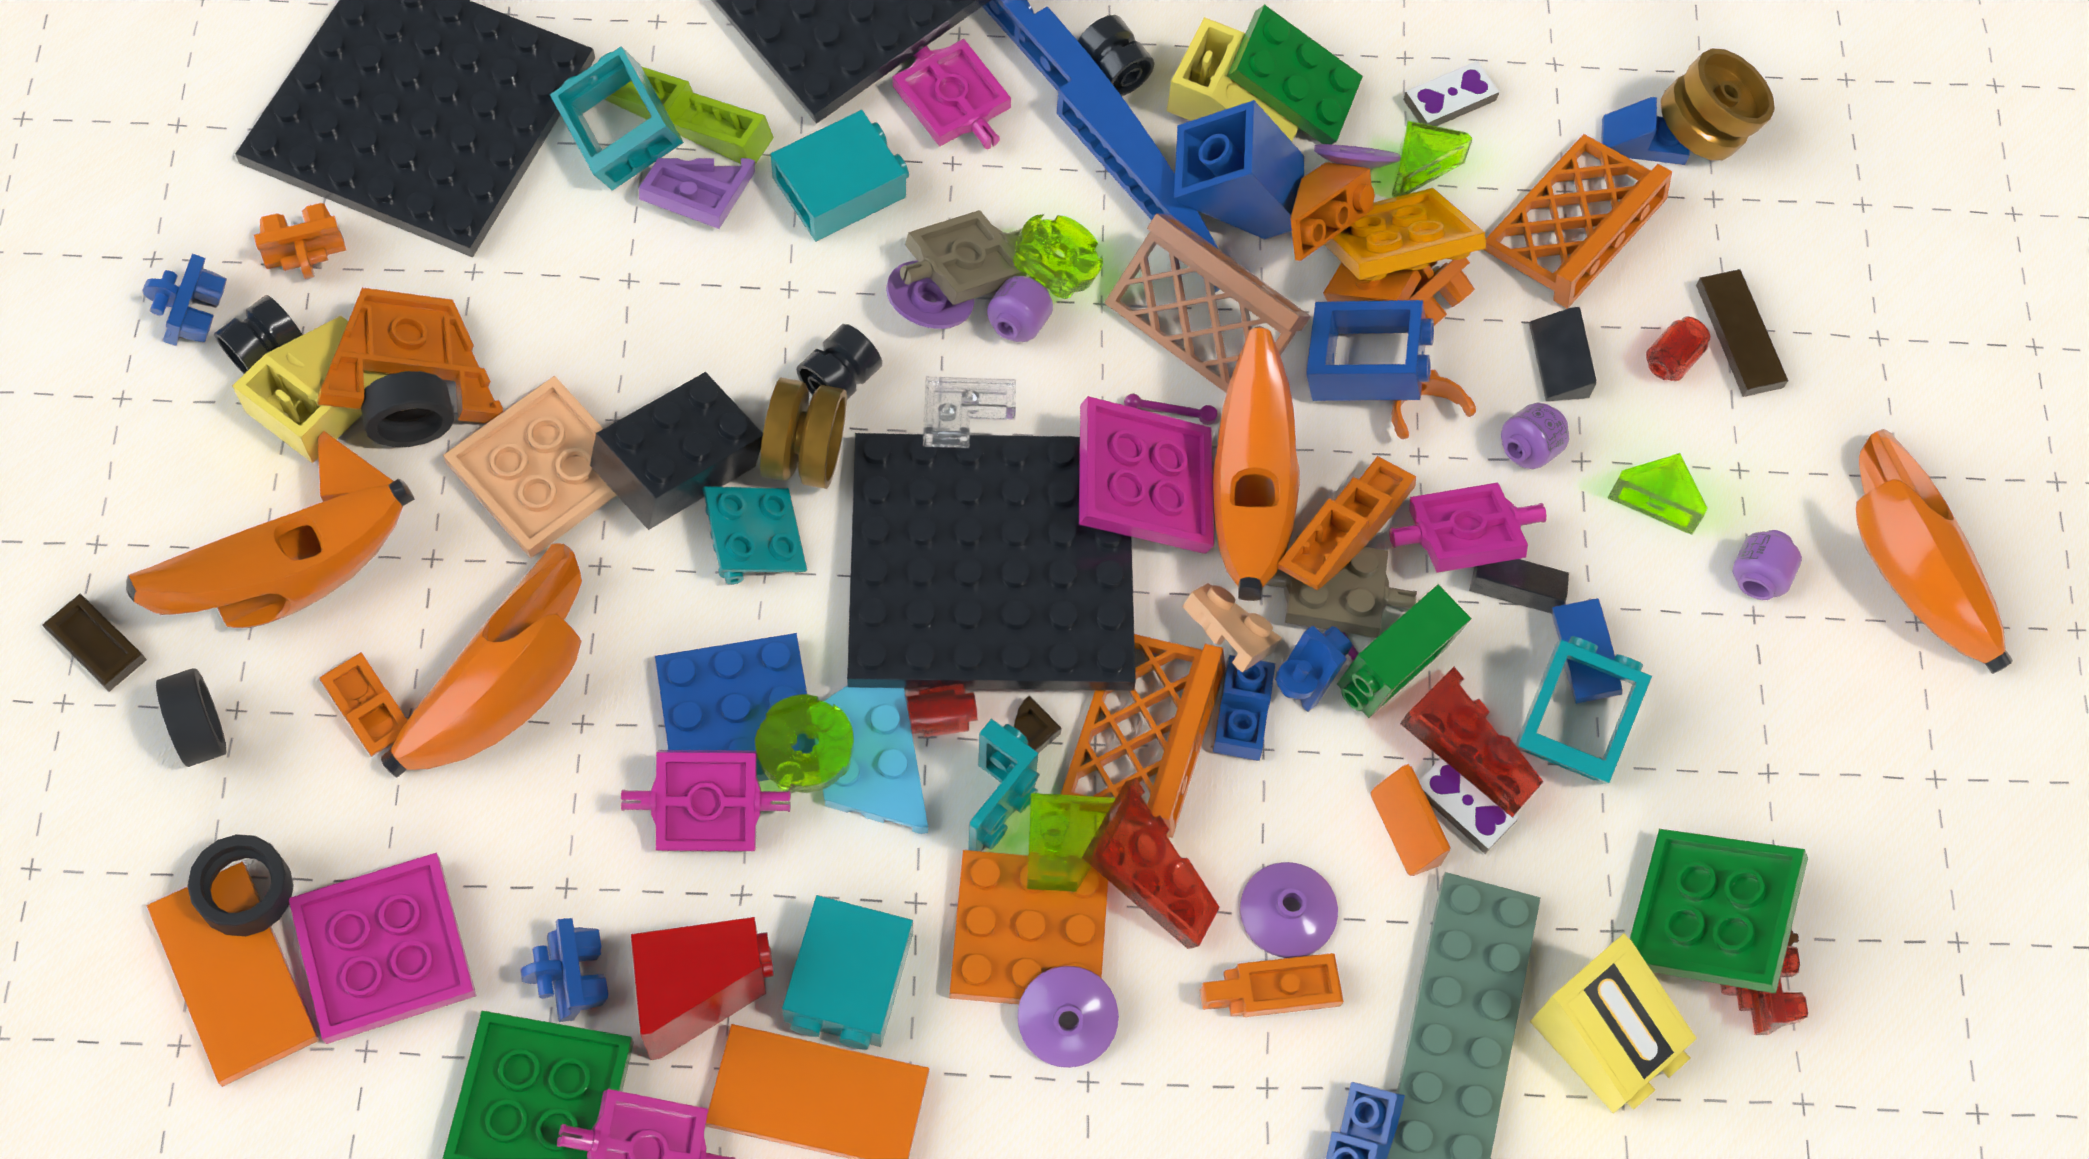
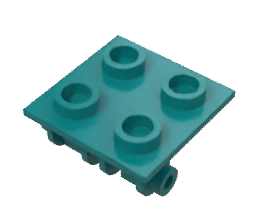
[703,486,807,585]

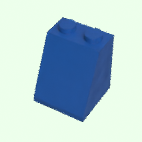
[1174,100,1304,239]

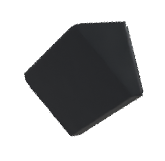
[1529,307,1596,402]
[1469,559,1569,614]

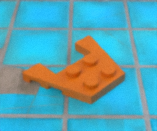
[317,287,503,423]

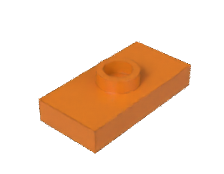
[1323,262,1422,302]

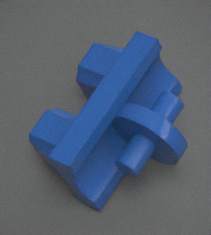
[142,253,227,346]
[1275,626,1353,712]
[520,918,609,1022]

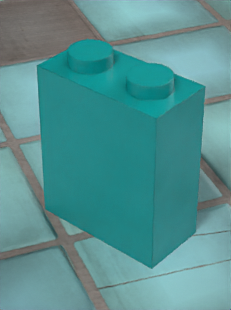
[770,110,909,242]
[782,895,913,1050]

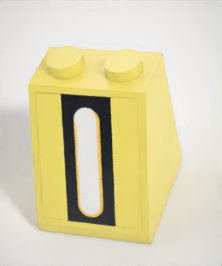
[1530,933,1697,1114]

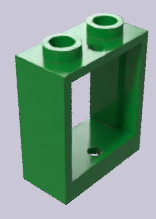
[1337,584,1472,718]

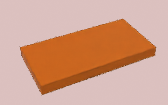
[146,862,320,1087]
[706,1024,929,1159]

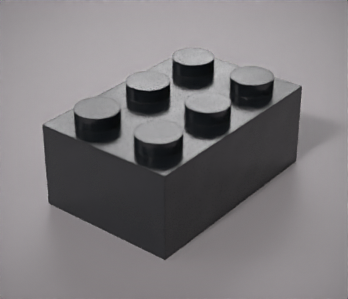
[590,372,763,530]

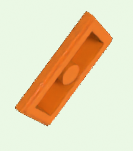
[1371,764,1451,876]

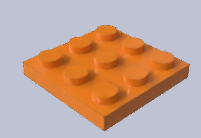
[949,850,1110,1005]

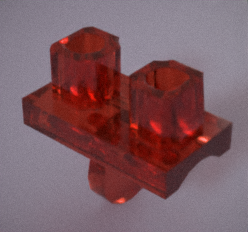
[1720,946,1808,1035]

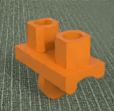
[254,203,346,279]
[1409,258,1475,326]

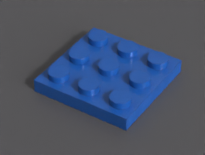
[655,633,820,781]

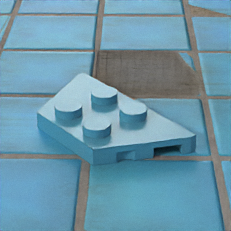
[810,685,928,834]

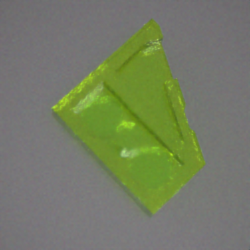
[1027,793,1125,892]

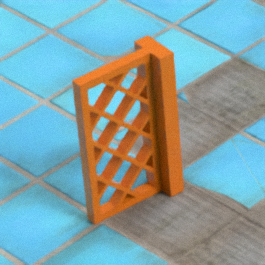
[1483,134,1672,309]
[1059,634,1226,838]

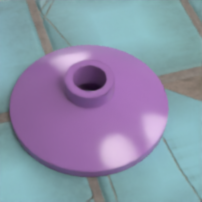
[1314,144,1401,169]
[886,261,974,329]
[1240,862,1338,958]
[1018,966,1119,1068]

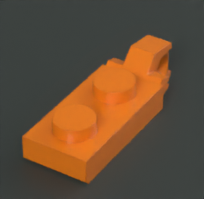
[1199,953,1344,1018]

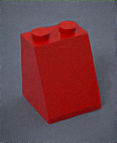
[631,917,774,1060]

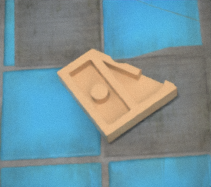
[1182,583,1282,672]

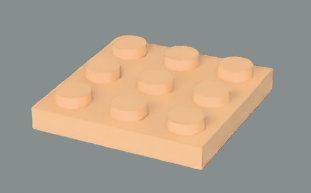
[443,376,616,559]

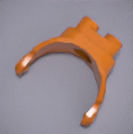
[1391,370,1476,440]

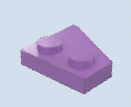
[639,158,755,229]

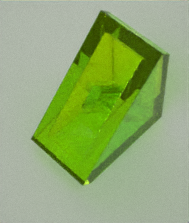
[1391,121,1473,197]
[1607,453,1708,535]

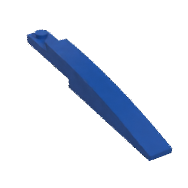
[982,0,1220,292]

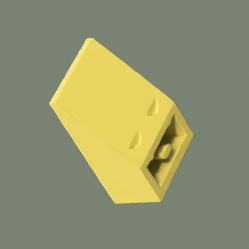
[1167,17,1299,142]
[232,316,391,463]

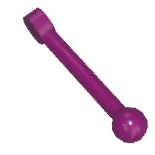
[1124,393,1218,425]

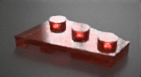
[1400,666,1543,818]
[1082,778,1220,949]

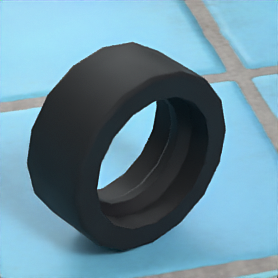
[361,371,454,447]
[156,668,226,767]
[187,834,294,937]

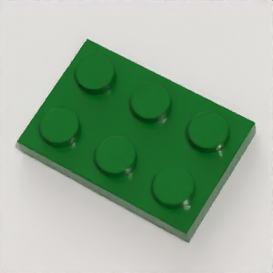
[1227,4,1363,145]

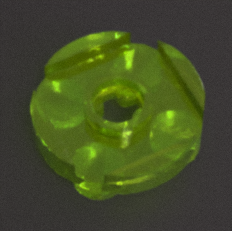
[1013,214,1103,299]
[755,694,854,793]

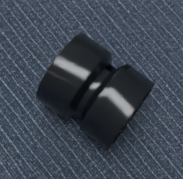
[1078,15,1155,96]
[214,295,302,374]
[796,324,882,400]

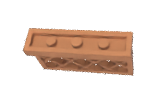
[1104,213,1311,393]

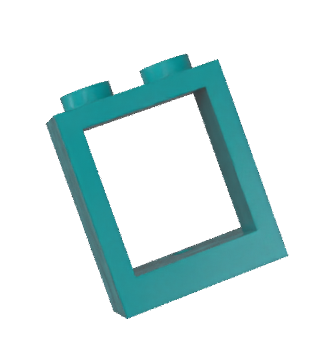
[550,46,684,191]
[1514,636,1652,784]

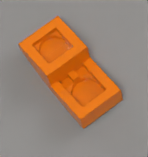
[319,652,407,757]

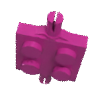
[892,39,1011,149]
[1389,482,1547,573]
[621,750,791,851]
[557,1089,735,1159]

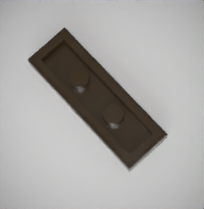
[1696,269,1788,397]

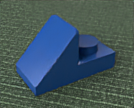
[1601,97,1690,165]

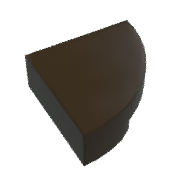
[1014,695,1062,753]

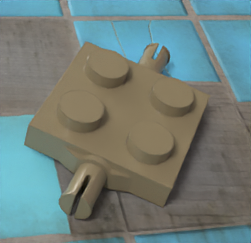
[900,210,1033,305]
[1266,536,1417,638]

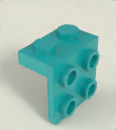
[968,718,1039,851]

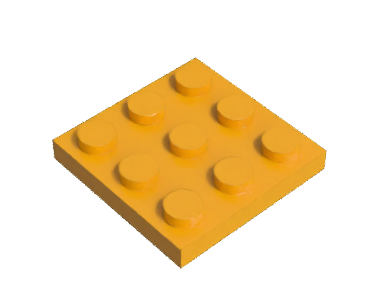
[1324,188,1486,281]

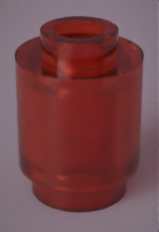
[1646,316,1711,381]
[906,684,978,737]

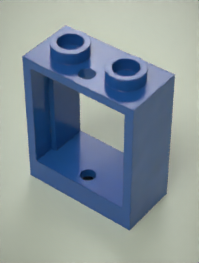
[1306,300,1434,401]

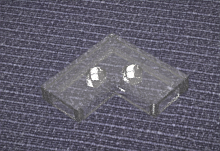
[923,376,1016,448]

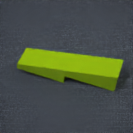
[604,66,774,165]

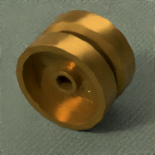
[1660,48,1775,161]
[760,377,847,489]

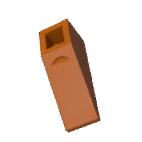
[1290,162,1375,261]

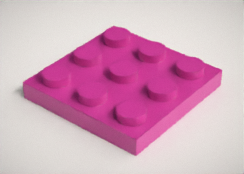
[1079,396,1214,554]
[289,852,477,1044]

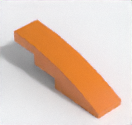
[1278,456,1416,591]

